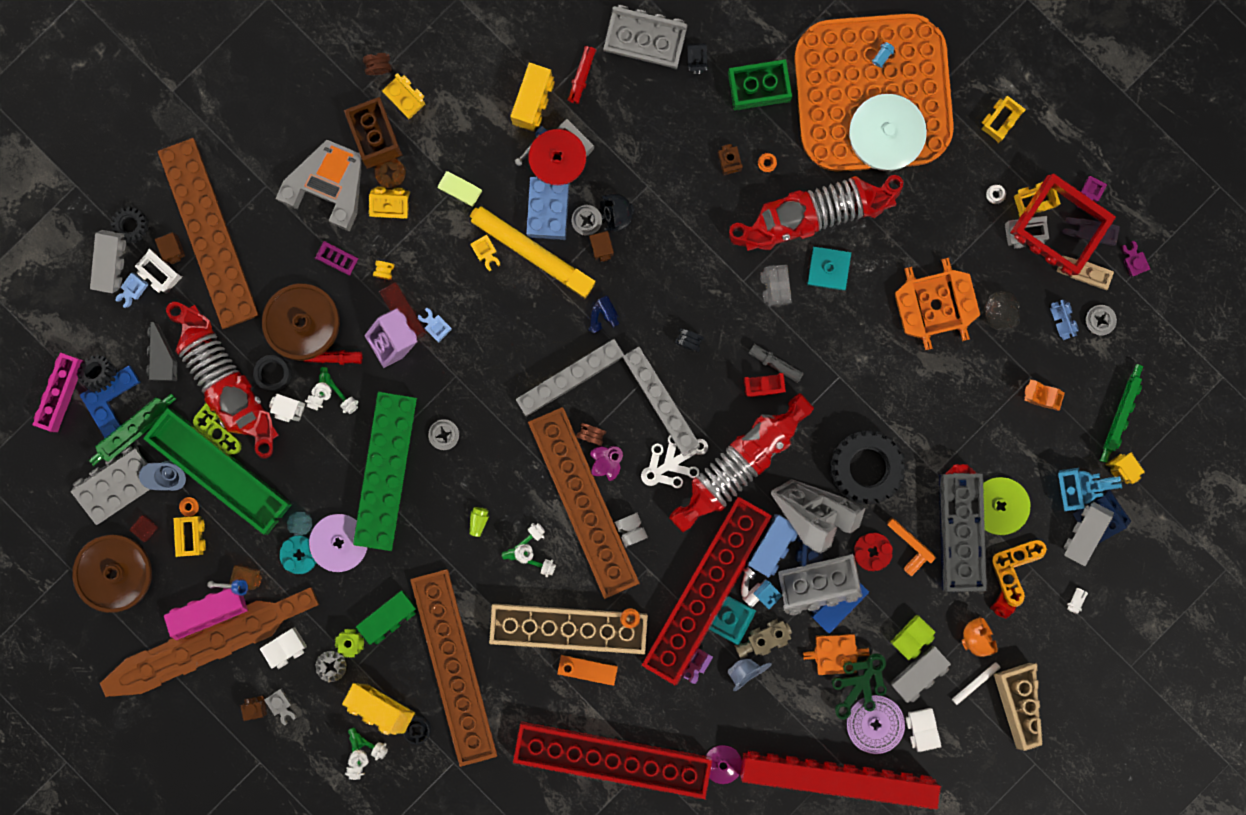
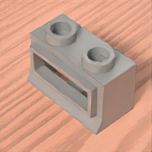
[1005,216,1049,248]

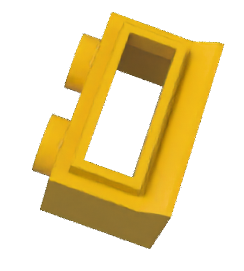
[982,96,1026,143]
[1014,182,1061,217]
[1105,453,1144,484]
[174,516,206,557]

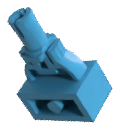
[1058,468,1122,511]

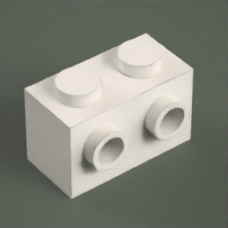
[269,394,306,422]

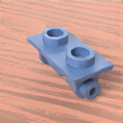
[1050,300,1079,340]

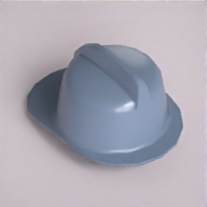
[139,460,186,491]
[728,659,772,691]

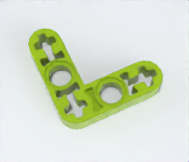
[193,403,242,455]

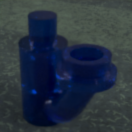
[588,296,619,334]

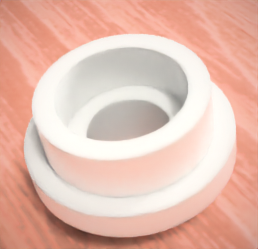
[986,185,1006,204]

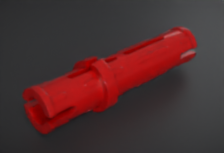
[567,46,596,104]
[303,350,362,365]

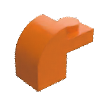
[1025,380,1065,411]

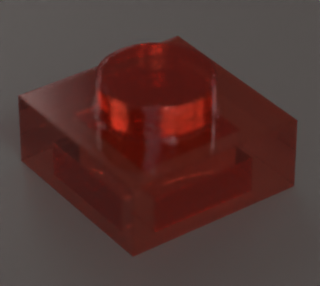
[130,515,158,542]

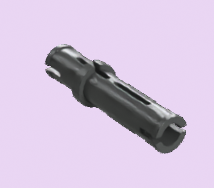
[748,343,804,383]

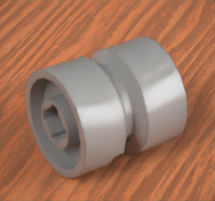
[615,513,648,547]

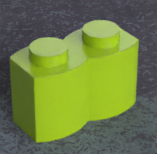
[890,615,936,660]

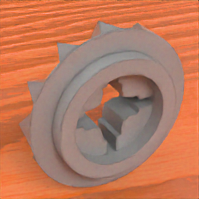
[572,205,602,236]
[1085,305,1117,336]
[428,420,459,450]
[315,651,347,682]

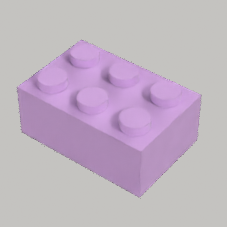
[364,308,417,368]

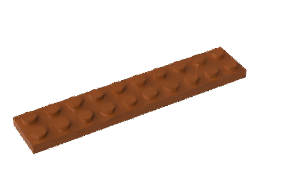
[158,138,259,329]
[528,407,640,599]
[410,569,498,767]

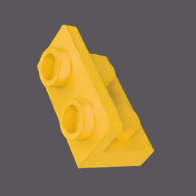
[382,73,425,119]
[369,187,410,218]

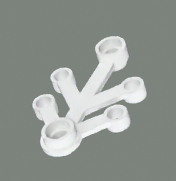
[641,436,708,489]

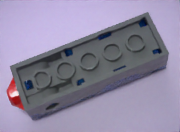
[939,464,986,592]

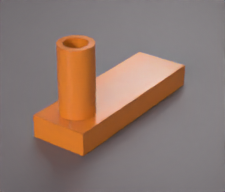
[887,517,936,576]
[557,655,618,686]

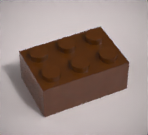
[344,97,402,169]

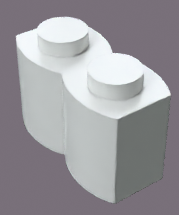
[260,627,307,669]
[906,707,941,752]

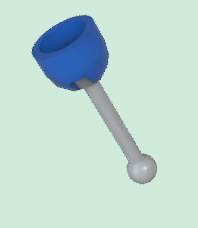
[515,126,547,166]
[207,579,248,595]

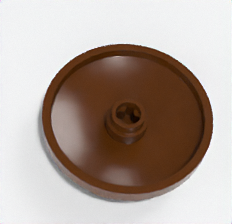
[262,284,340,360]
[72,535,152,613]

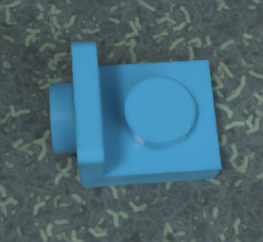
[753,580,782,609]

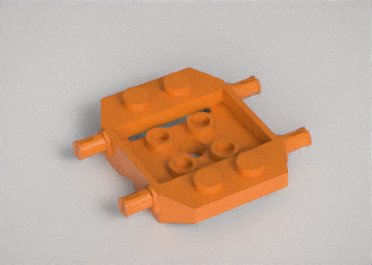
[894,258,980,350]

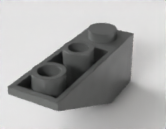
[147,322,177,381]

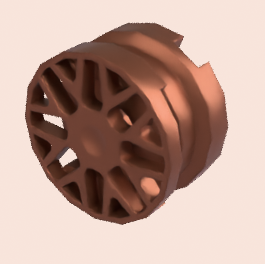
[363,53,392,75]
[576,423,607,446]

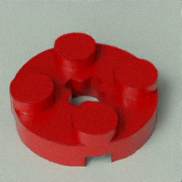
[853,533,893,571]

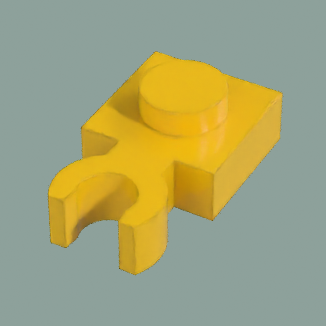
[471,235,500,271]

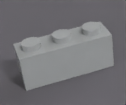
[90,230,126,293]
[1064,502,1114,566]
[889,645,951,703]

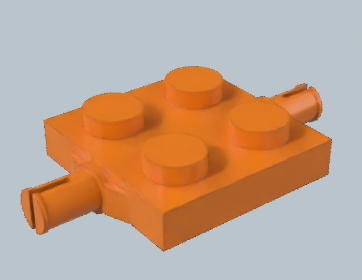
[803,633,869,675]

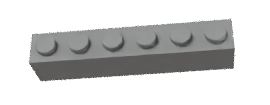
[515,339,624,417]
[623,347,700,457]

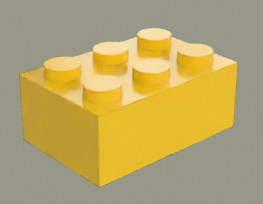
[510,63,555,132]
[343,683,415,735]

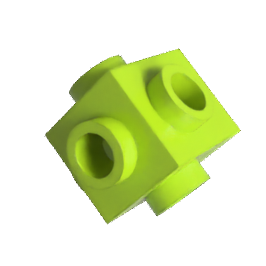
[335,629,364,657]

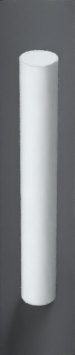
[952,662,1001,705]

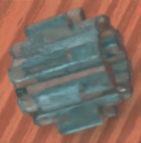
[287,512,312,536]

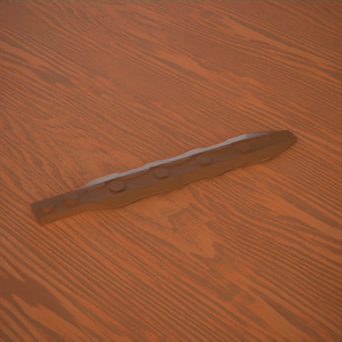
[100,587,319,697]

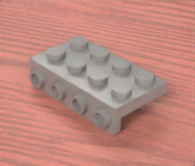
[603,5,687,69]
[71,445,150,525]
[778,554,863,615]

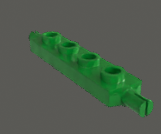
[1099,364,1143,464]
[89,394,176,466]

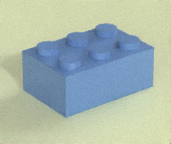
[526,177,569,240]
[747,515,798,577]

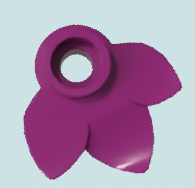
[590,446,623,481]

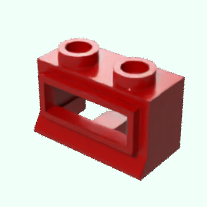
[744,373,786,397]

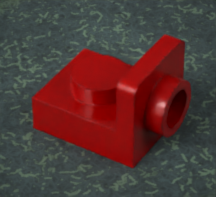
[990,588,1020,619]

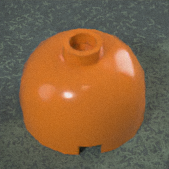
[962,617,998,657]

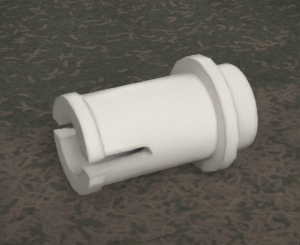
[1067,588,1088,614]

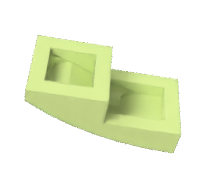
[437,171,482,207]

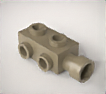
[734,619,792,659]

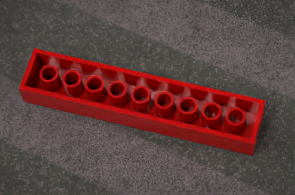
[642,497,773,685]
[513,721,712,799]
[740,751,941,810]

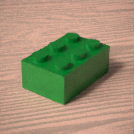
[728,59,792,111]

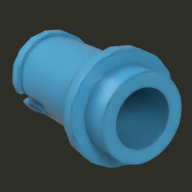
[872,42,895,68]

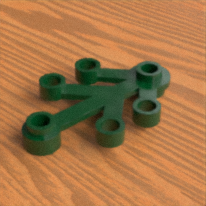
[832,653,887,719]

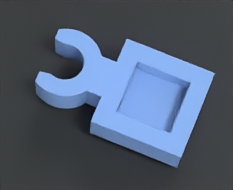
[115,272,149,308]
[418,308,452,342]

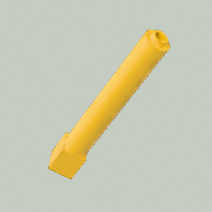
[470,206,596,299]

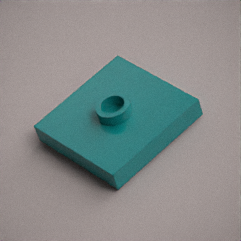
[807,247,851,291]
[709,596,756,645]

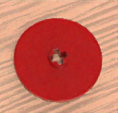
[529,129,586,185]

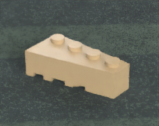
[994,663,1042,751]

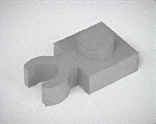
[265,688,297,725]

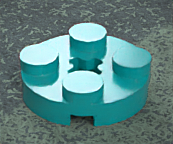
[280,535,317,574]

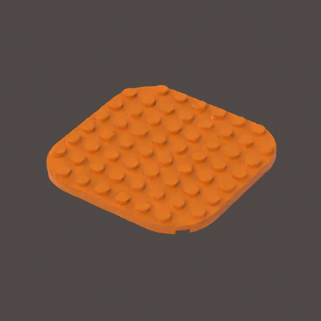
[795,14,953,171]

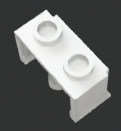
[135,249,182,293]

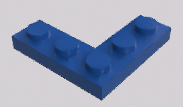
[80,366,140,438]

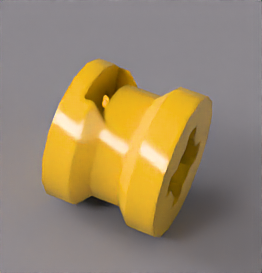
[373,261,394,280]

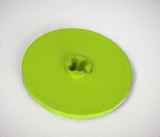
[975,477,1030,535]

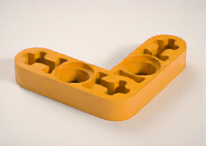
[992,540,1047,607]

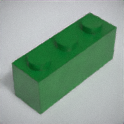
[356,590,418,645]

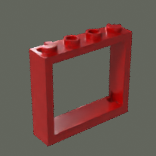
[1010,173,1116,276]

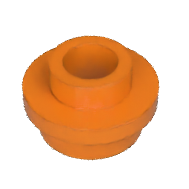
[758,153,777,172]
[179,497,199,517]
[621,608,640,628]

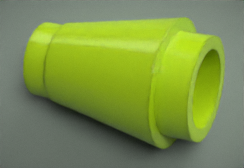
[469,507,489,537]

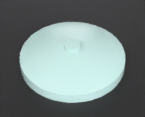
[849,94,927,171]

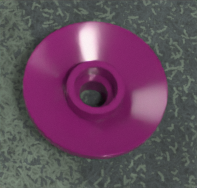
[706,745,742,784]

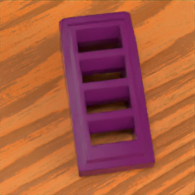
[315,241,358,276]

